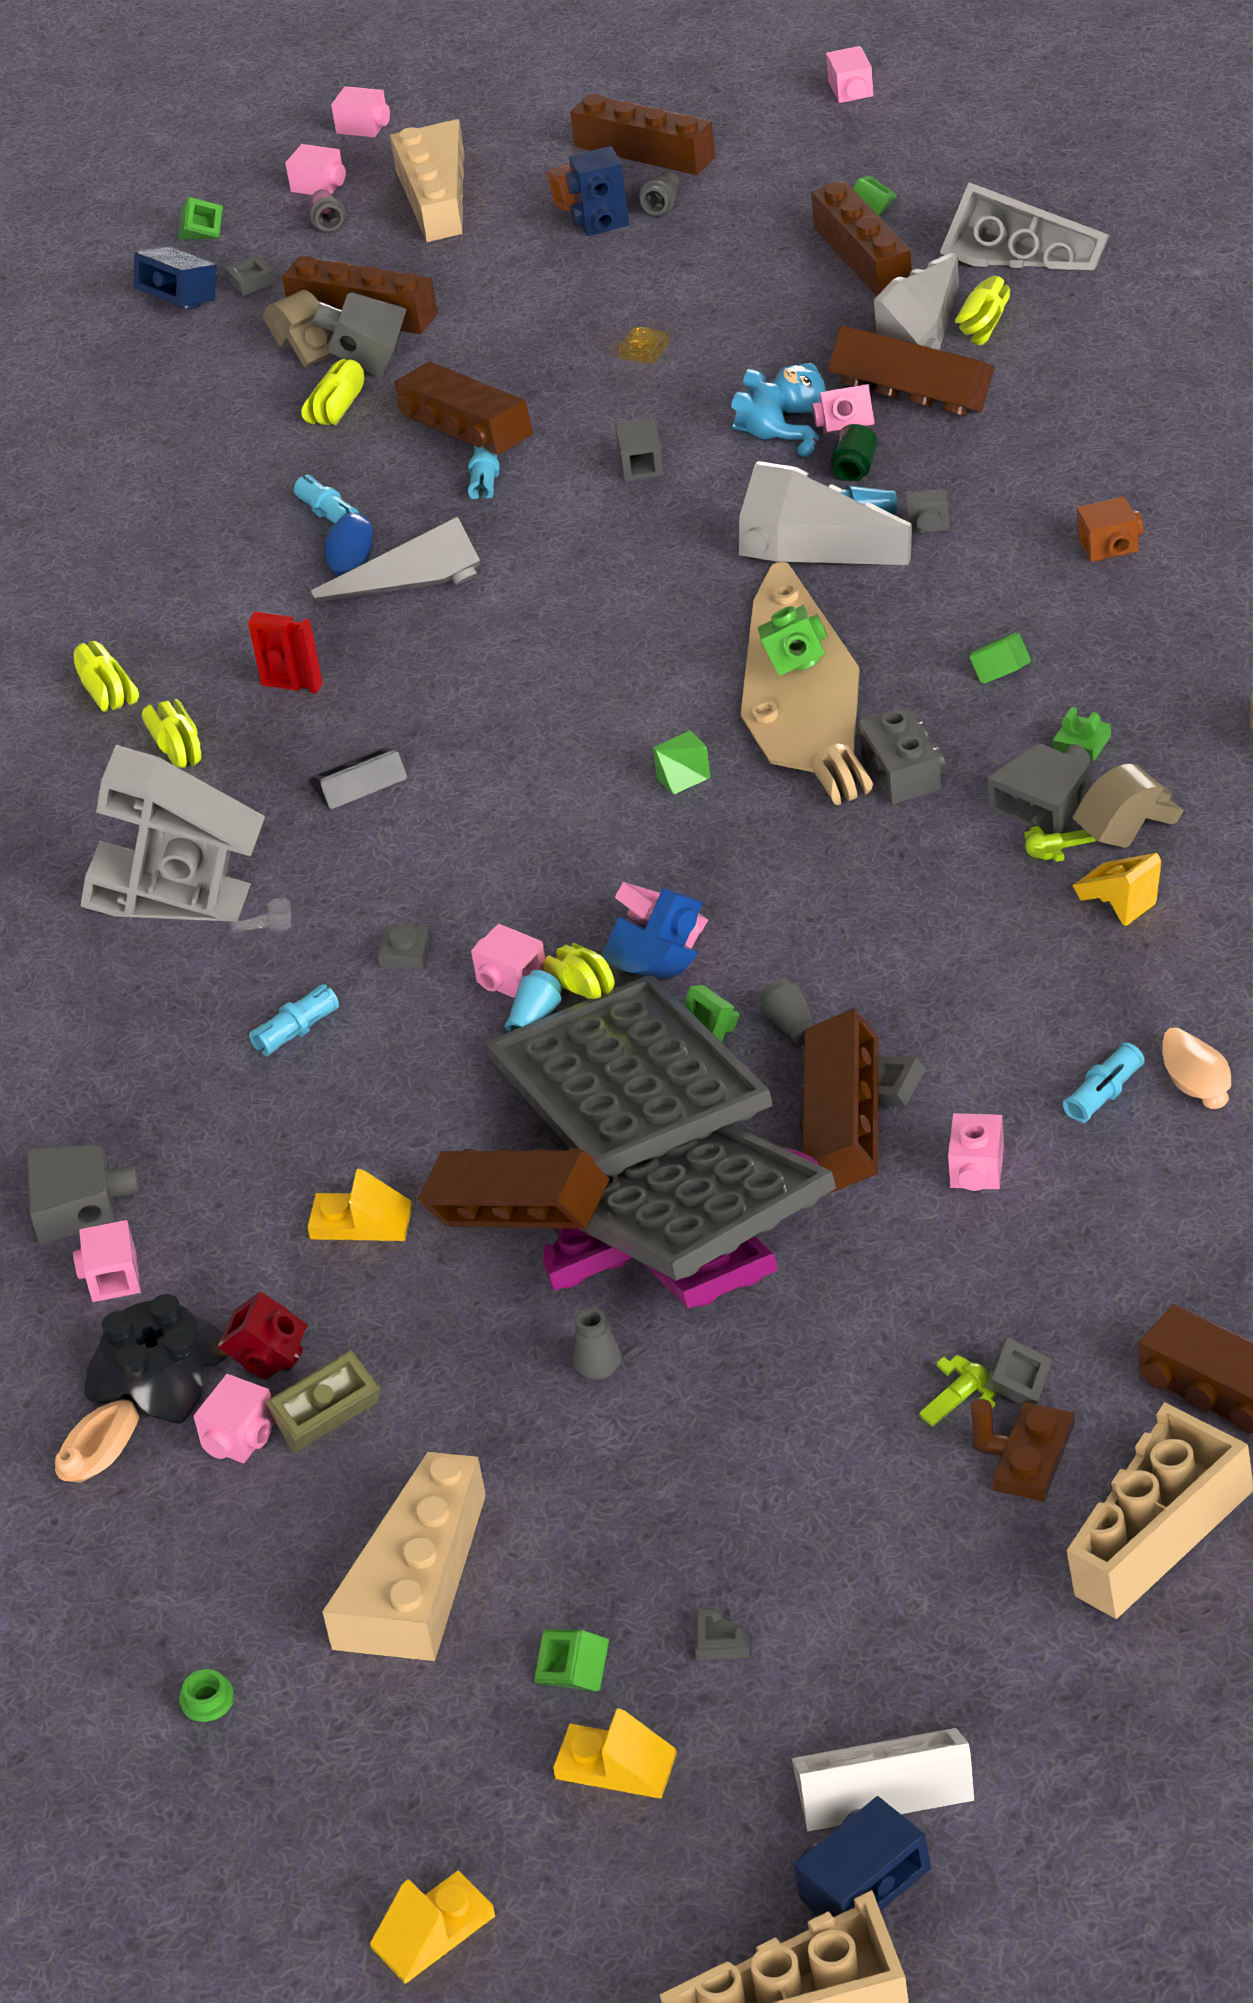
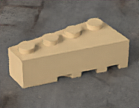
[390,119,465,242]
[1067,1402,1253,1619]
[322,1452,486,1661]
[660,1890,909,2003]

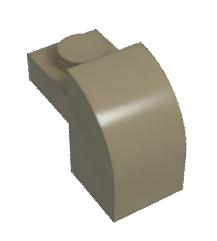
[262,290,334,368]
[1072,764,1184,848]

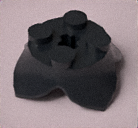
[85,1294,228,1424]

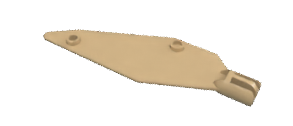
[741,562,873,805]

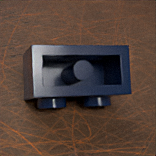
[566,146,629,236]
[133,246,217,309]
[793,1795,931,1918]

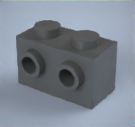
[858,707,946,804]

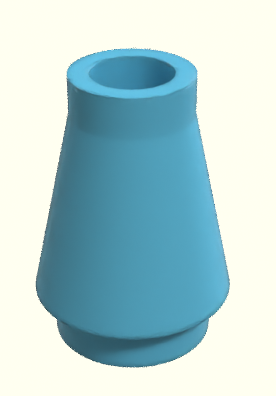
[505,970,562,1032]

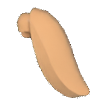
[1162,1028,1231,1109]
[55,1400,139,1483]

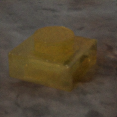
[618,327,670,365]

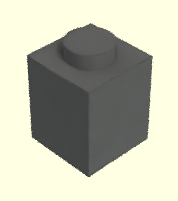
[615,417,664,481]

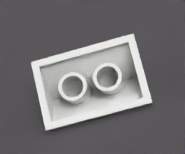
[792,1728,974,1832]

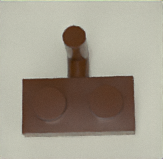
[971,1399,1075,1502]

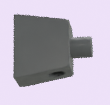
[312,293,407,377]
[987,744,1090,834]
[27,1145,140,1244]

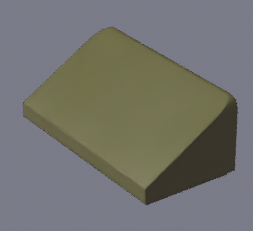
[266,1350,380,1453]

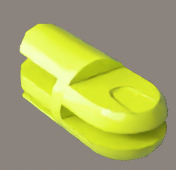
[955,275,1010,345]
[301,359,364,426]
[74,641,139,712]
[142,699,201,768]
[543,943,615,999]

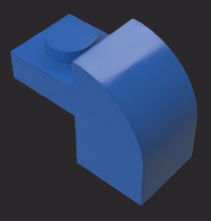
[602,888,703,980]

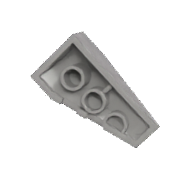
[940,182,1109,271]
[874,253,959,350]
[739,461,912,565]
[311,517,482,602]

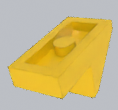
[1072,853,1161,926]
[307,1169,413,1241]
[553,1708,677,1799]
[370,1870,495,1984]

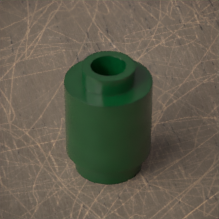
[831,424,878,482]

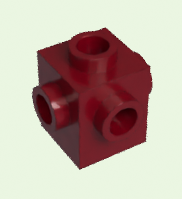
[217,1291,307,1379]

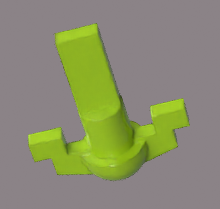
[1024,826,1096,862]
[919,1355,997,1427]

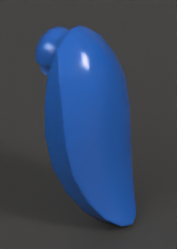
[325,512,373,578]

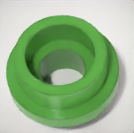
[179,1669,234,1722]

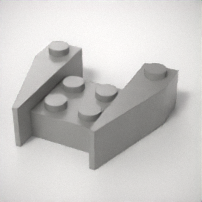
[80,745,265,922]

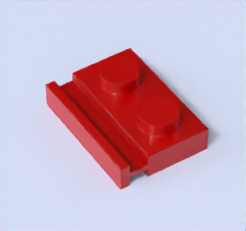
[248,611,323,694]

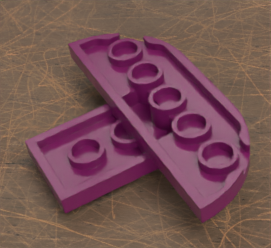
[543,1148,818,1309]

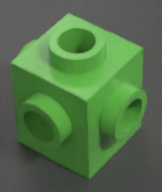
[758,605,828,676]

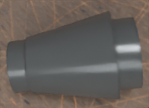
[639,171,680,215]
[310,189,346,232]
[760,978,816,1047]
[572,1308,622,1380]

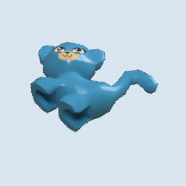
[731,363,827,458]

